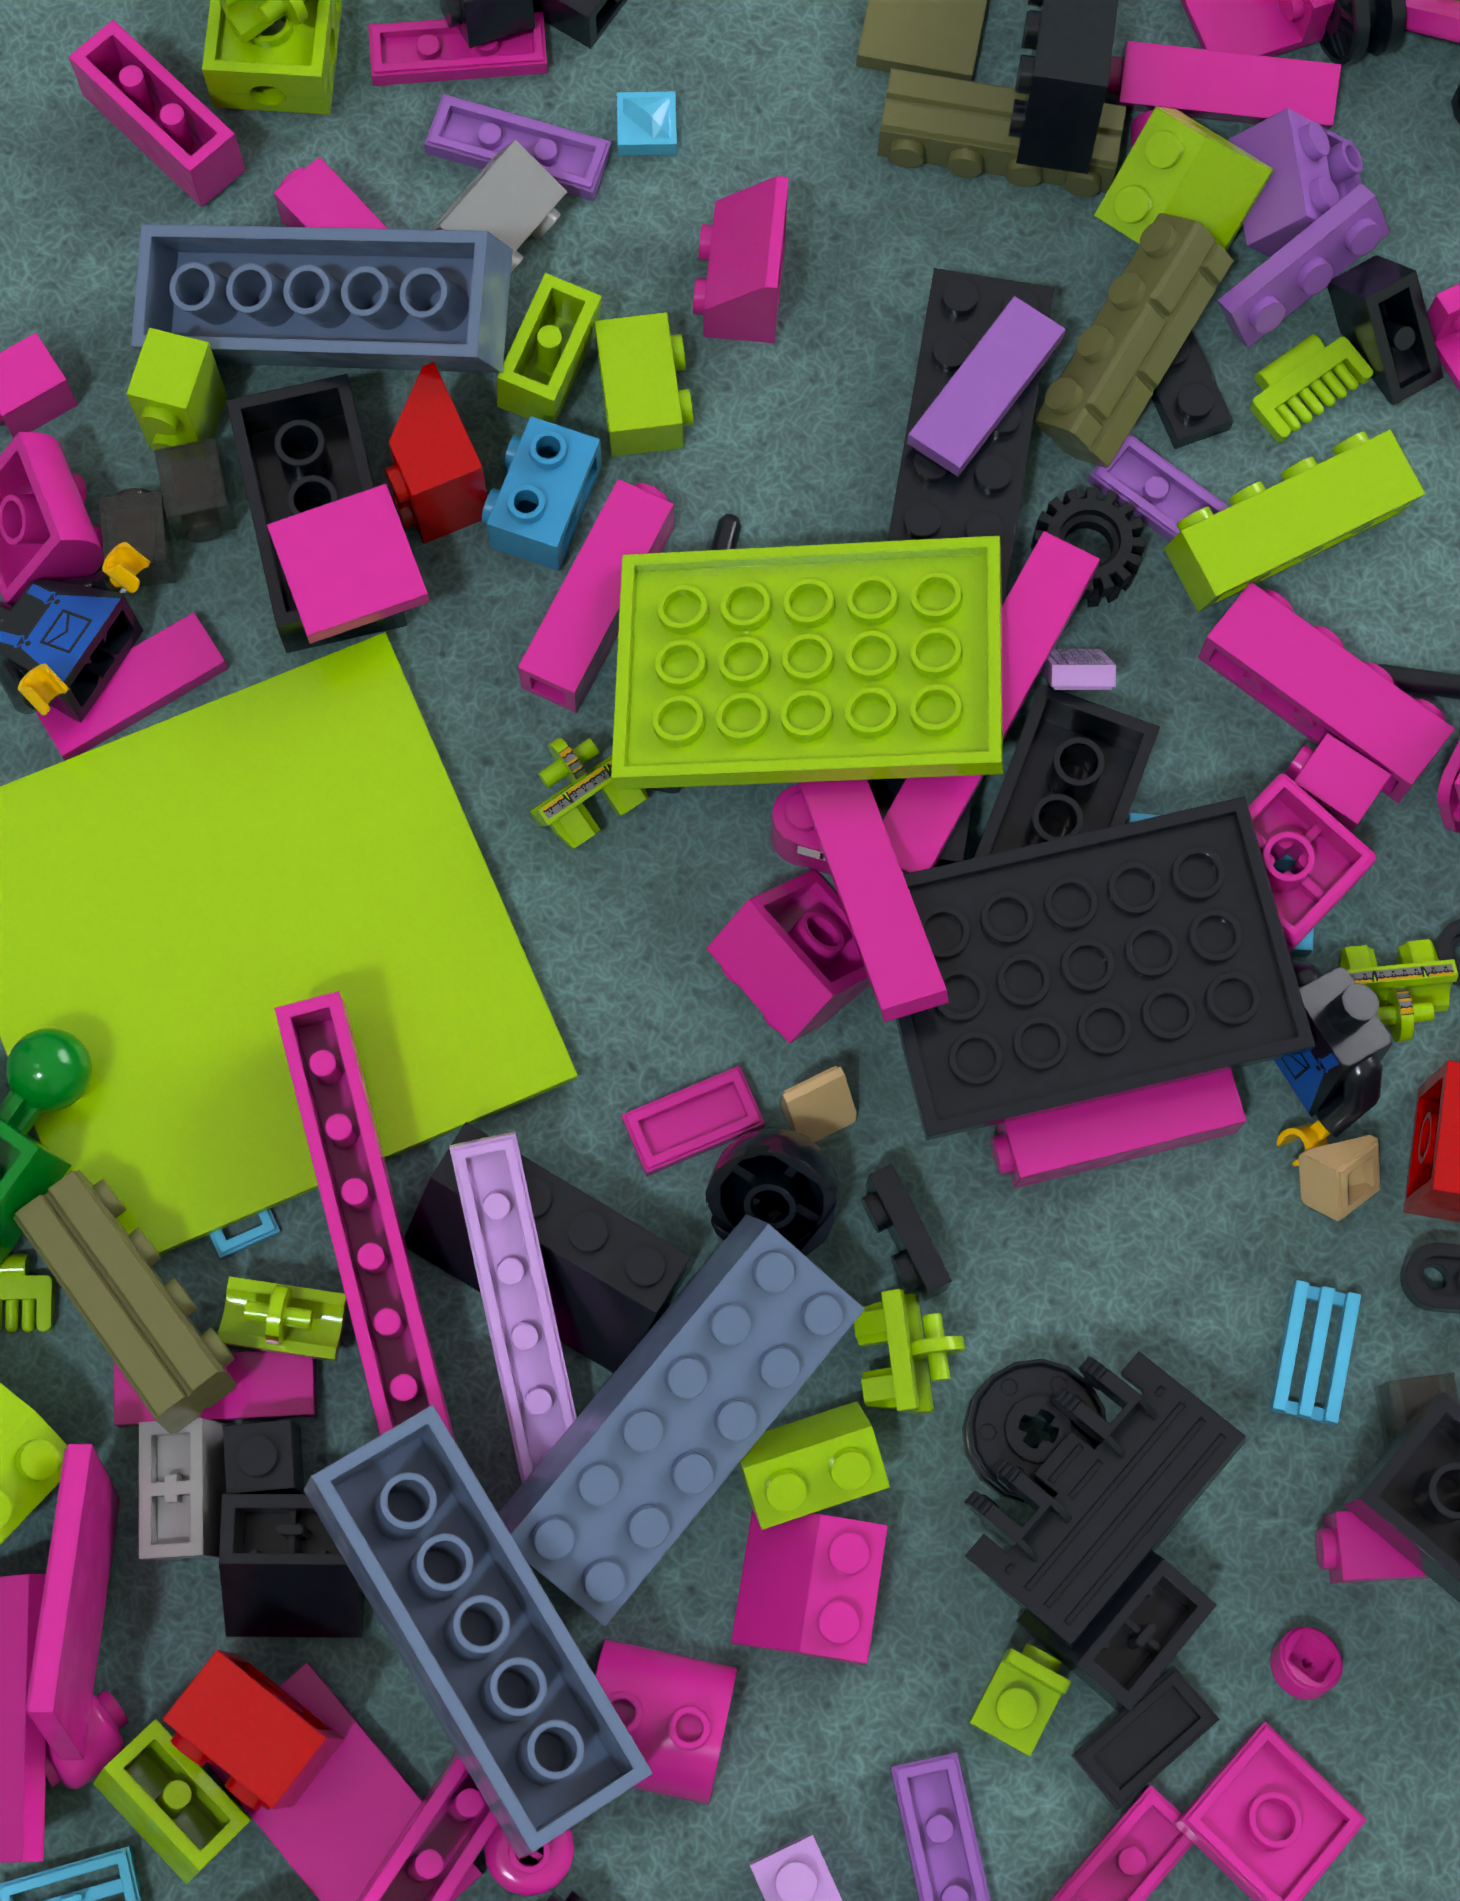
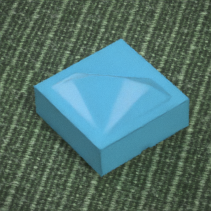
[617,91,677,156]

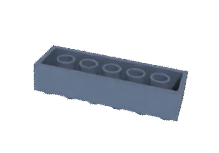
[131,224,513,373]
[498,1214,865,1626]
[304,1405,653,1858]

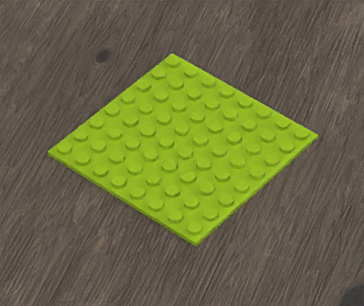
[0,632,578,1255]

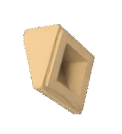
[781,1066,857,1142]
[1299,1135,1380,1221]

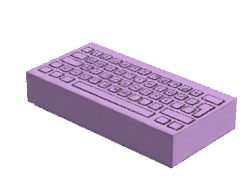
[1040,649,1116,690]

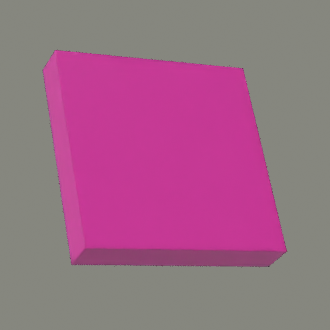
[267,484,430,644]
[1174,1721,1367,1901]

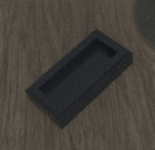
[1071,1666,1220,1810]

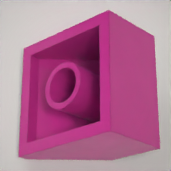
[693,176,789,343]
[706,869,870,1044]
[731,1509,888,1666]

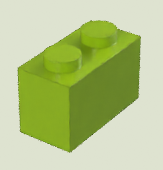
[497,273,602,424]
[595,312,694,457]
[126,328,228,461]
[738,1401,890,1530]
[93,1719,251,1885]

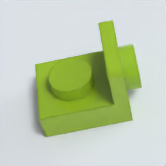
[968,1644,1071,1757]

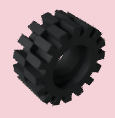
[1030,487,1146,608]

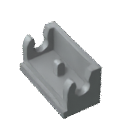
[139,1418,229,1561]

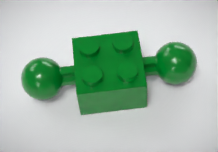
[0,1028,92,1265]

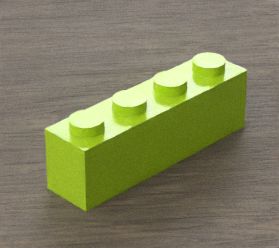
[1164,429,1426,613]

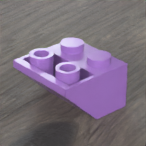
[1229,108,1373,257]

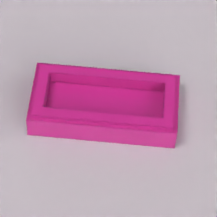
[621,1065,765,1177]

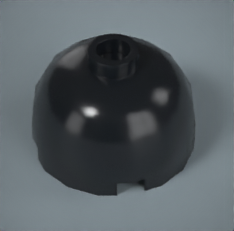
[705,1127,838,1256]

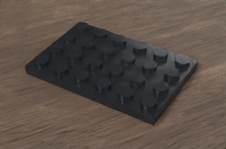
[896,796,1315,1141]

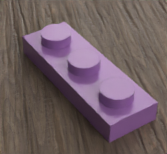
[1217,183,1390,348]

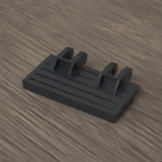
[964,1351,1246,1650]

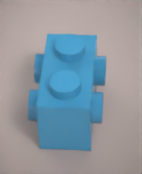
[482,416,602,571]

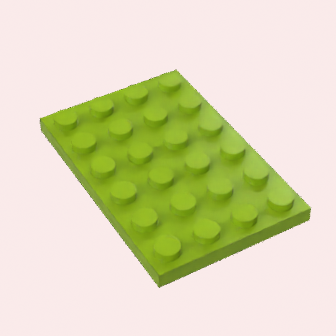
[611,536,1003,790]

